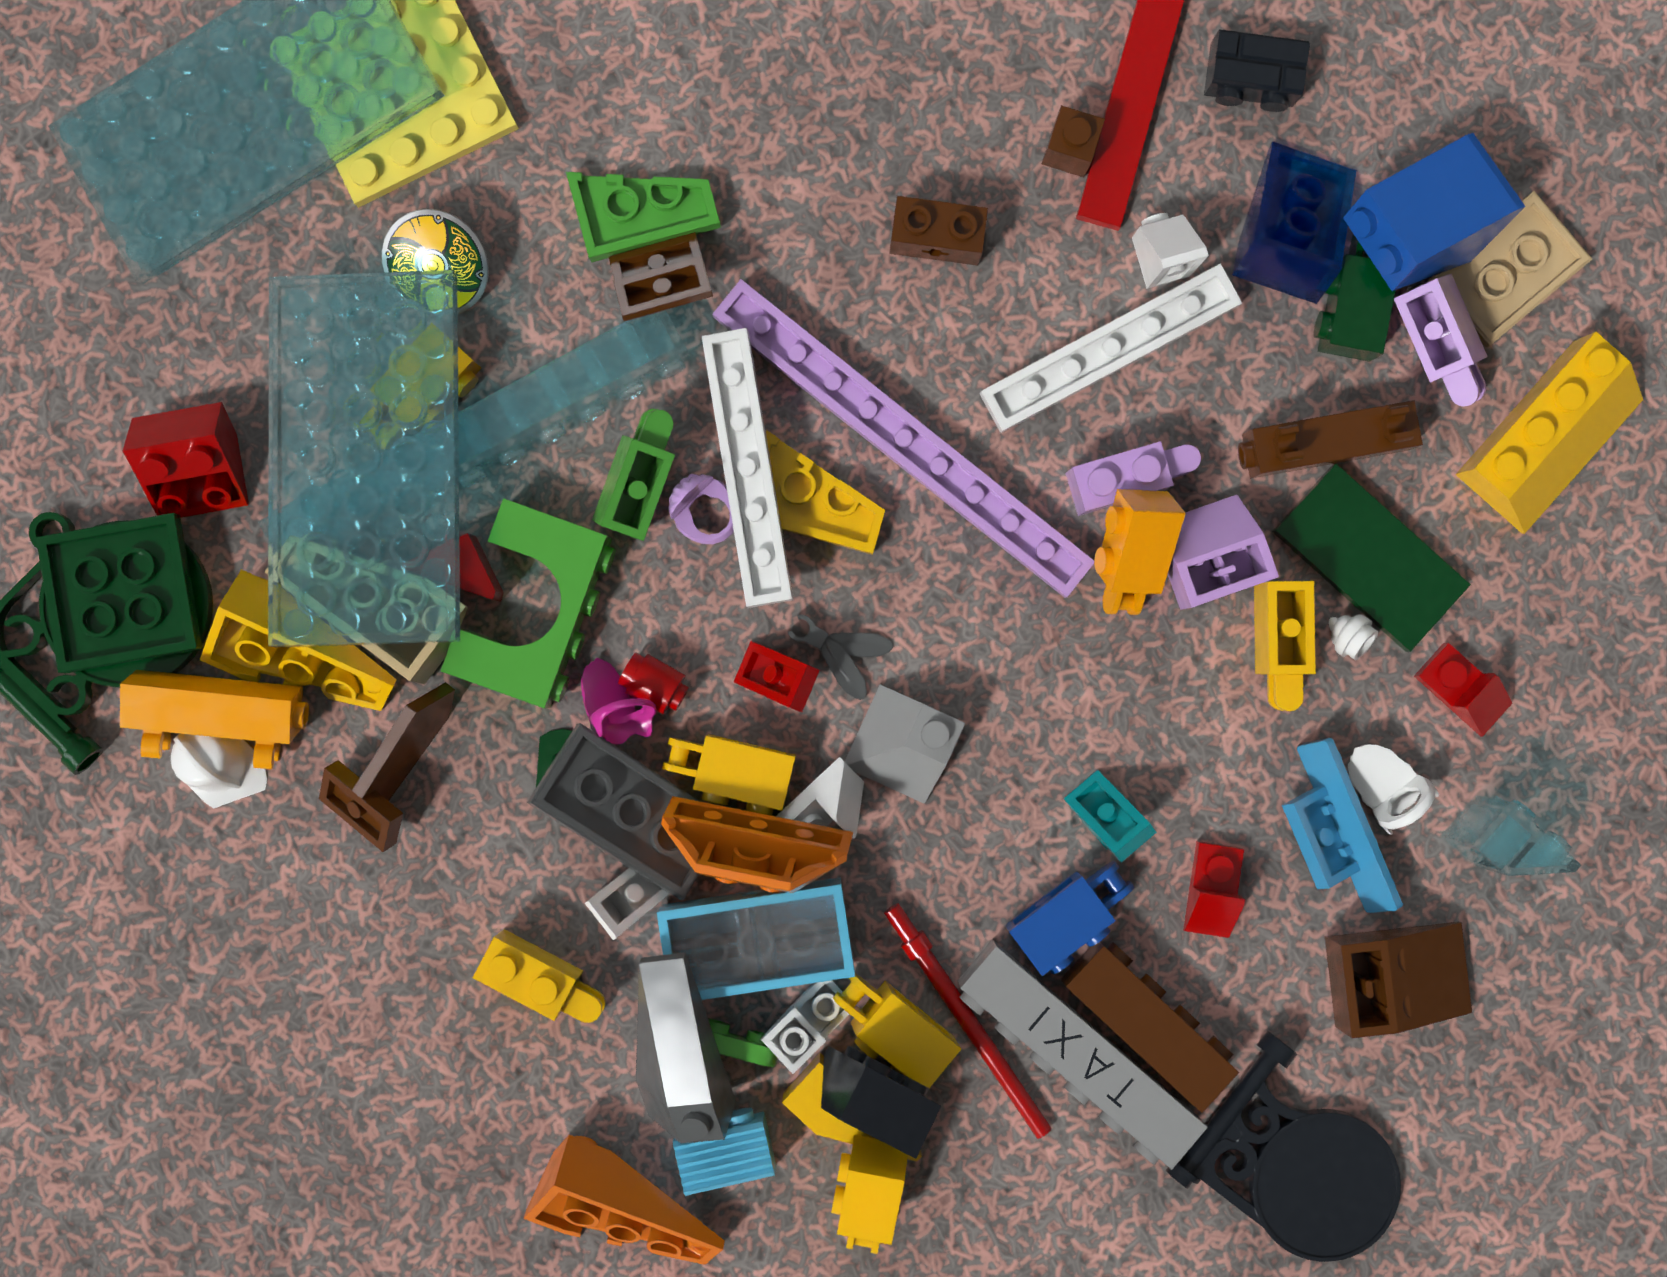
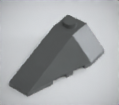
[636,952,736,1143]

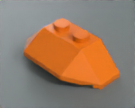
[661,796,853,893]

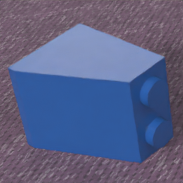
[1343,133,1526,291]

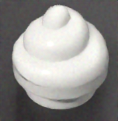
[1329,614,1378,660]

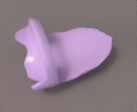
[669,474,734,544]

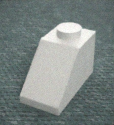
[1132,213,1209,289]

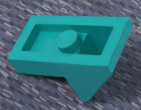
[1064,770,1157,863]

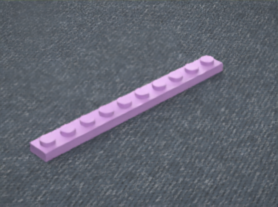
[712,279,1094,598]

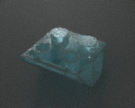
[1440,795,1581,876]

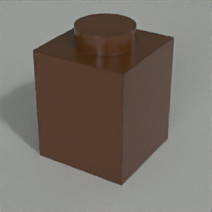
[1041,105,1105,178]

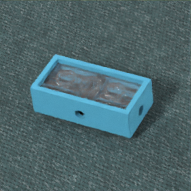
[657,877,855,1000]

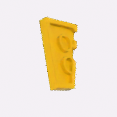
[766,430,885,555]

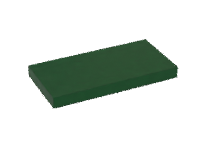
[1272,464,1471,652]

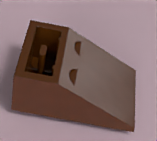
[1325,921,1472,1038]

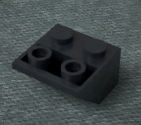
[821,1046,941,1159]

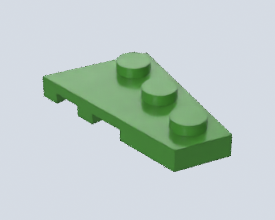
[566,172,721,263]

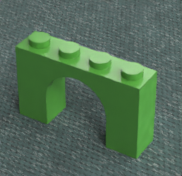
[441,498,616,709]

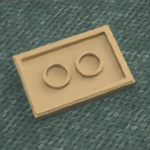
[1428,191,1592,348]

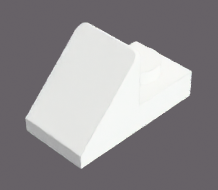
[776,757,864,839]
[585,868,670,940]

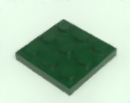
[36,513,203,674]

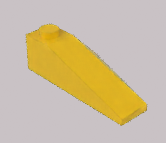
[200,569,397,711]

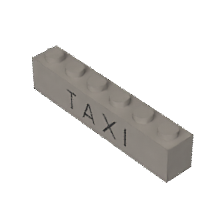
[957,939,1208,1170]

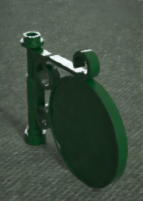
[0,512,213,775]

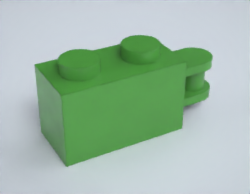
[592,408,675,541]

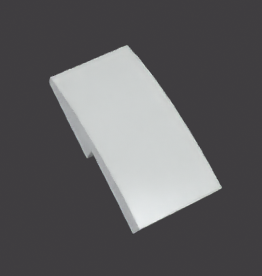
[761,980,849,1074]

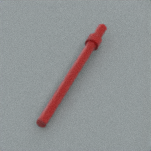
[884,903,1052,1139]

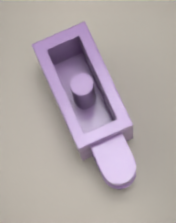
[1394,273,1488,407]
[1065,441,1201,516]

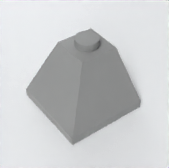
[844,684,965,804]

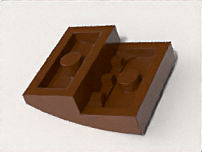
[609,232,713,322]

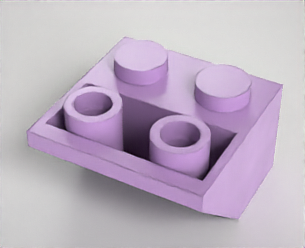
[1168,495,1279,610]

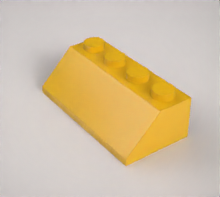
[1455,331,1643,534]

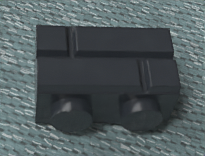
[1204,29,1310,112]

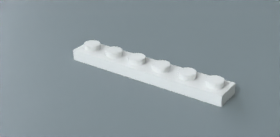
[980,263,1242,433]
[702,328,794,608]

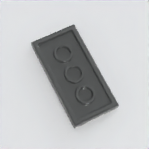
[527,723,699,900]

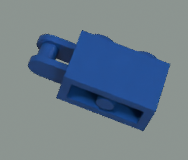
[1004,861,1134,976]

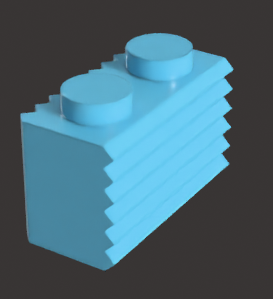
[673,1108,776,1196]

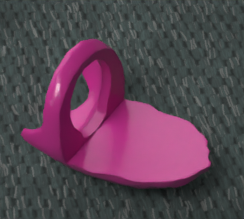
[581,658,656,745]

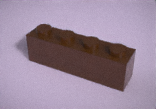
[1061,942,1239,1113]

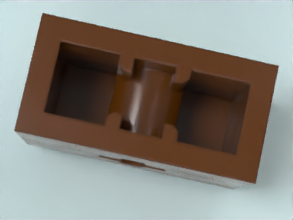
[889,196,988,266]

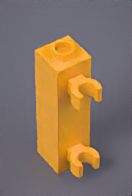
[120,670,309,769]

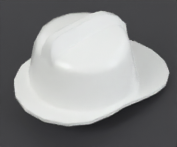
[171,734,268,809]

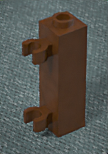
[1238,400,1423,479]

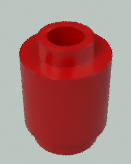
[618,652,689,714]

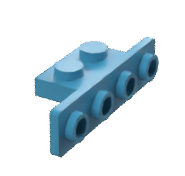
[1282,738,1403,913]

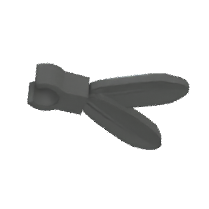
[788,615,893,700]

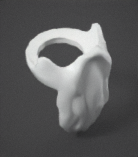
[1348,744,1439,835]

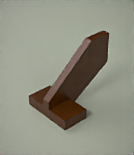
[319,682,455,852]

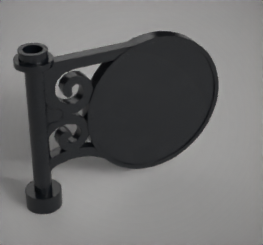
[1166,1030,1401,1262]

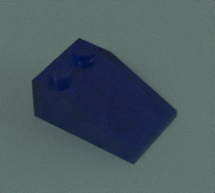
[1232,142,1357,304]

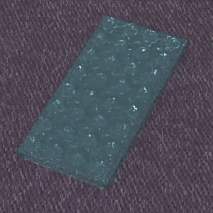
[48,0,445,284]
[268,270,460,647]

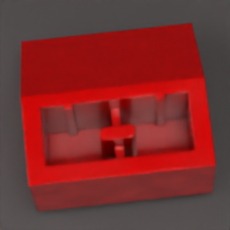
[122,402,249,518]

